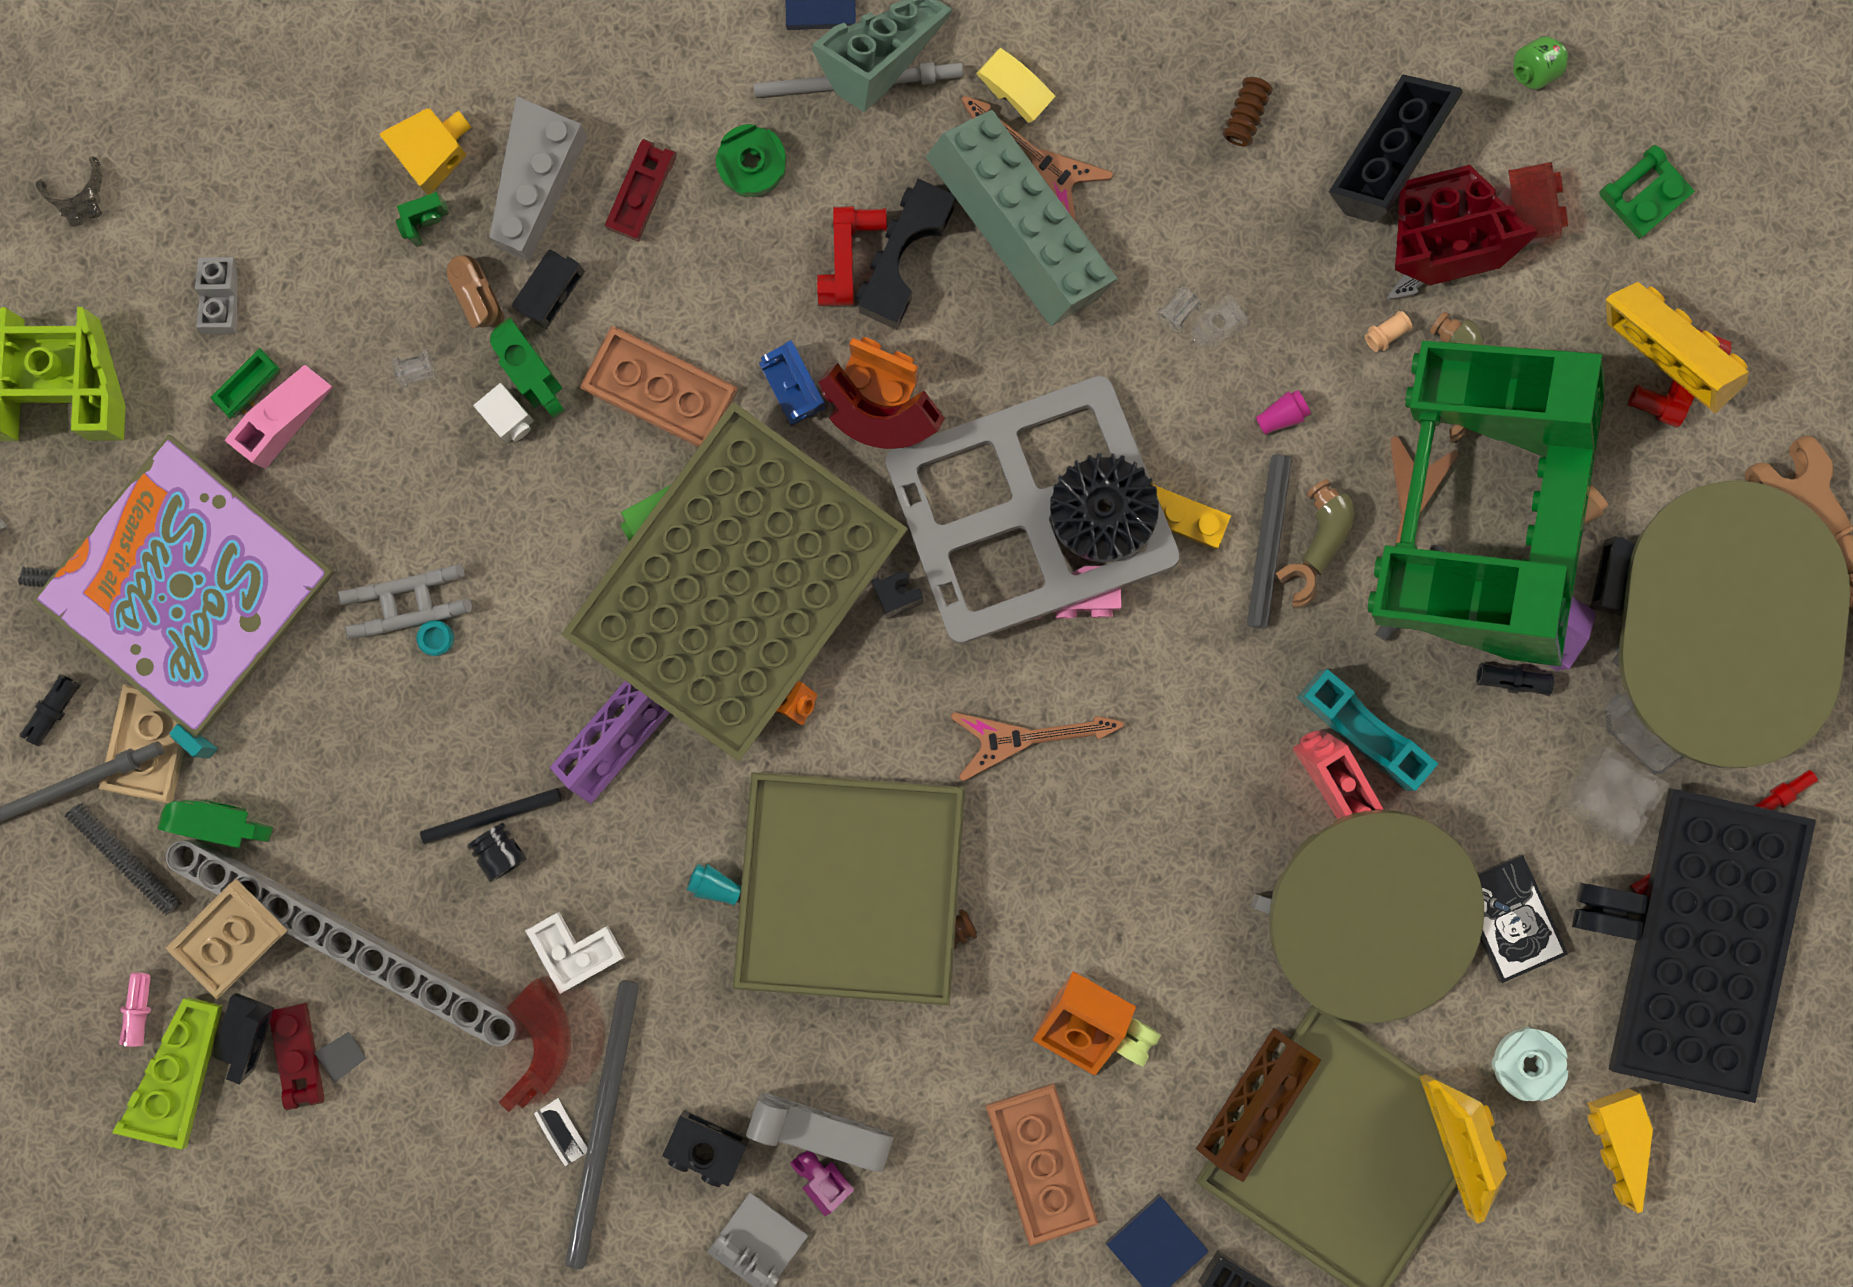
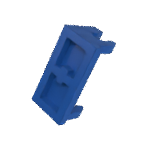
[759,340,826,426]

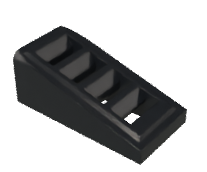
[1198,1250,1274,1287]

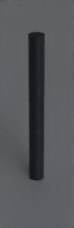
[420,788,562,844]

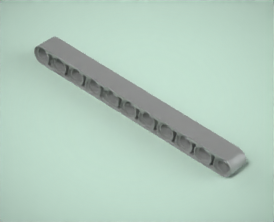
[166,840,522,1047]

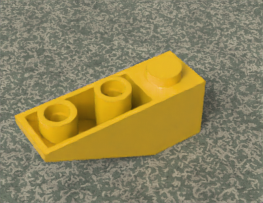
[1587,1089,1653,1213]

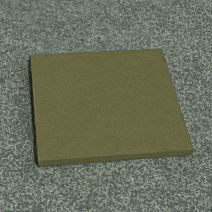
[733,772,965,1006]
[1195,1005,1497,1287]

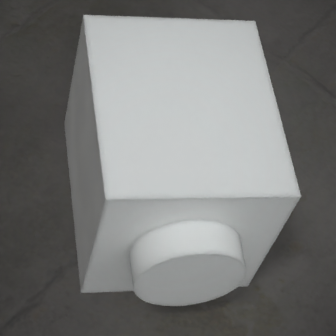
[473,383,534,443]

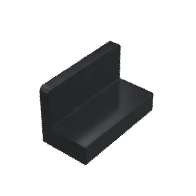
[512,249,585,330]
[213,993,274,1085]

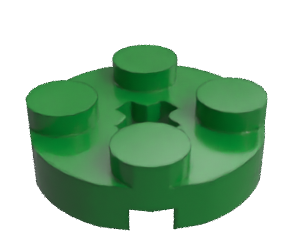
[715,124,787,197]

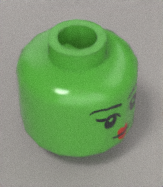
[1513,36,1568,90]

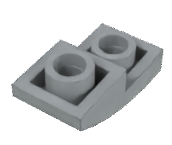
[195,257,237,334]

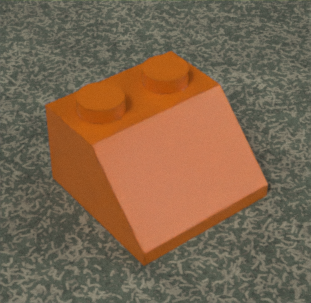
[1032,971,1136,1076]

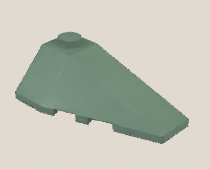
[812,0,952,112]

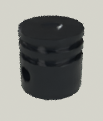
[467,823,527,883]

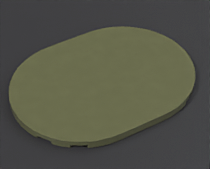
[1619,481,1850,768]

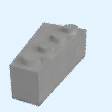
[489,96,588,262]

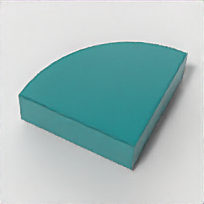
[169,724,217,759]

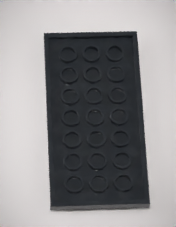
[1608,788,1816,1103]

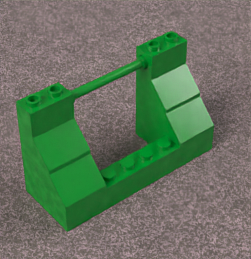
[1368,341,1605,667]

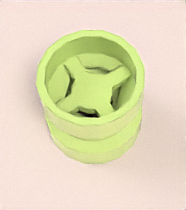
[1115,1018,1162,1067]

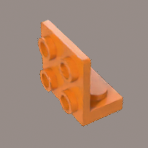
[844,337,918,406]

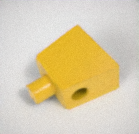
[379,108,472,195]

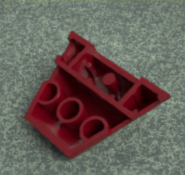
[1395,165,1538,286]

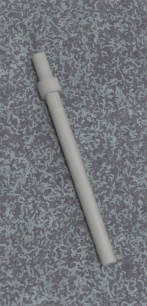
[754,62,963,98]

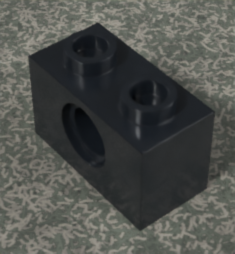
[662,1110,749,1187]

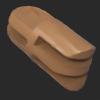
[447,255,504,328]

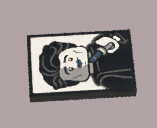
[1477,854,1568,983]

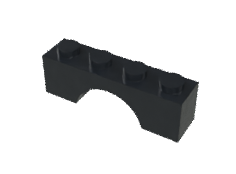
[855,178,956,330]

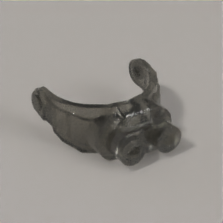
[36,156,102,227]

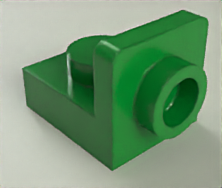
[396,192,449,247]

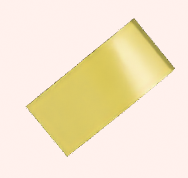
[976,48,1056,123]

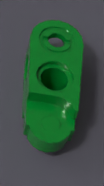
[490,317,565,418]
[157,800,273,848]

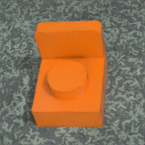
[776,681,817,725]

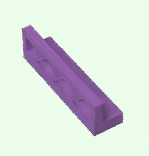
[550,681,670,804]

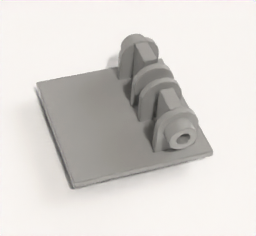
[707,1192,808,1287]

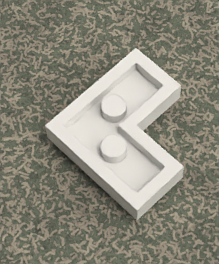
[525,912,625,994]

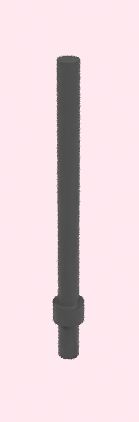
[0,741,164,822]

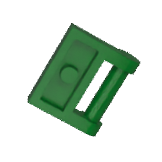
[1599,145,1695,239]

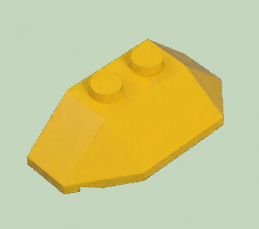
[1419,1074,1507,1224]

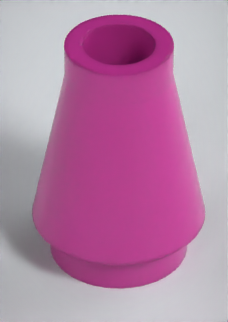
[1255,390,1311,435]

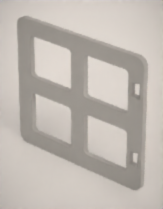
[886,376,1180,644]

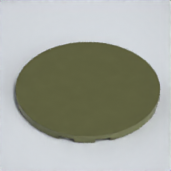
[1269,810,1484,1023]

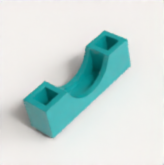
[1296,669,1439,791]

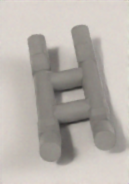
[337,564,472,640]

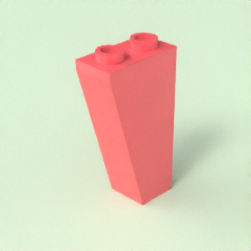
[1293,729,1384,819]

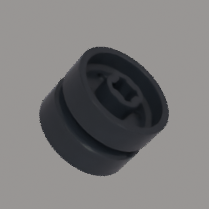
[1572,883,1648,941]

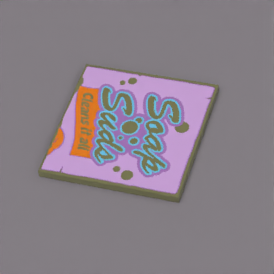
[32,435,336,738]

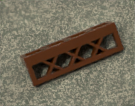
[1196,1028,1322,1182]

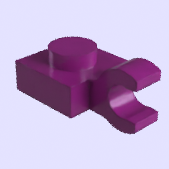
[790,1150,854,1216]

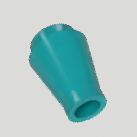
[686,864,741,906]

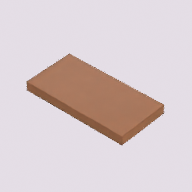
[580,326,738,448]
[986,1083,1098,1246]

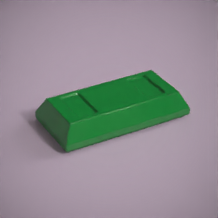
[210,348,281,419]

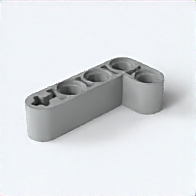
[746,1093,894,1172]

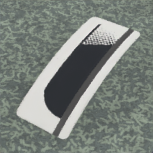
[534,1098,587,1166]

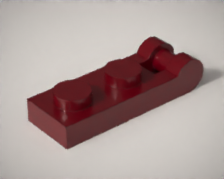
[605,139,677,242]
[270,1003,324,1111]

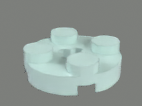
[1492,1027,1569,1101]

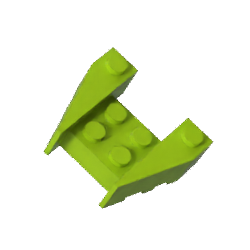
[0,307,126,441]

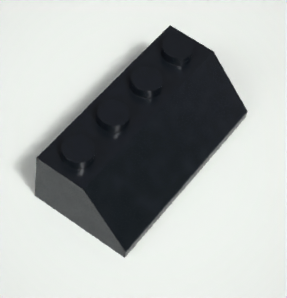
[1329,74,1463,223]

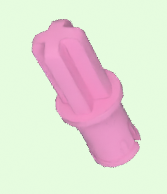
[119,972,151,1047]

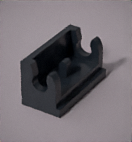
[872,572,923,619]

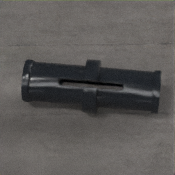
[1476,663,1554,696]
[19,674,81,746]

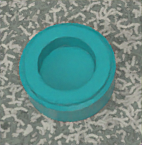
[416,620,454,656]

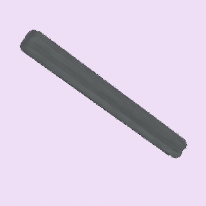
[1247,454,1292,629]

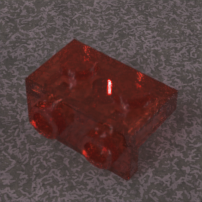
[1508,162,1568,239]

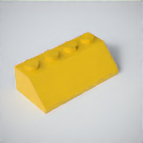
[1606,282,1749,414]

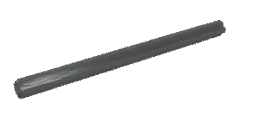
[565,980,639,1269]

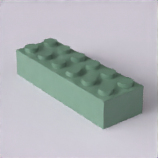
[926,110,1118,326]

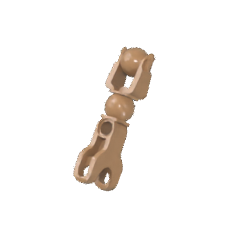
[1745,435,1853,614]

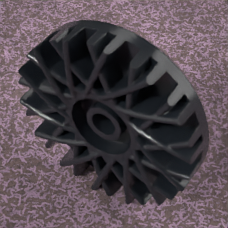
[1050,453,1159,562]

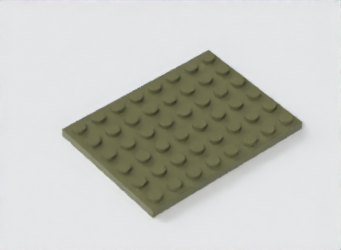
[561,402,908,762]

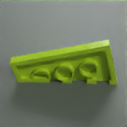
[112,997,223,1150]

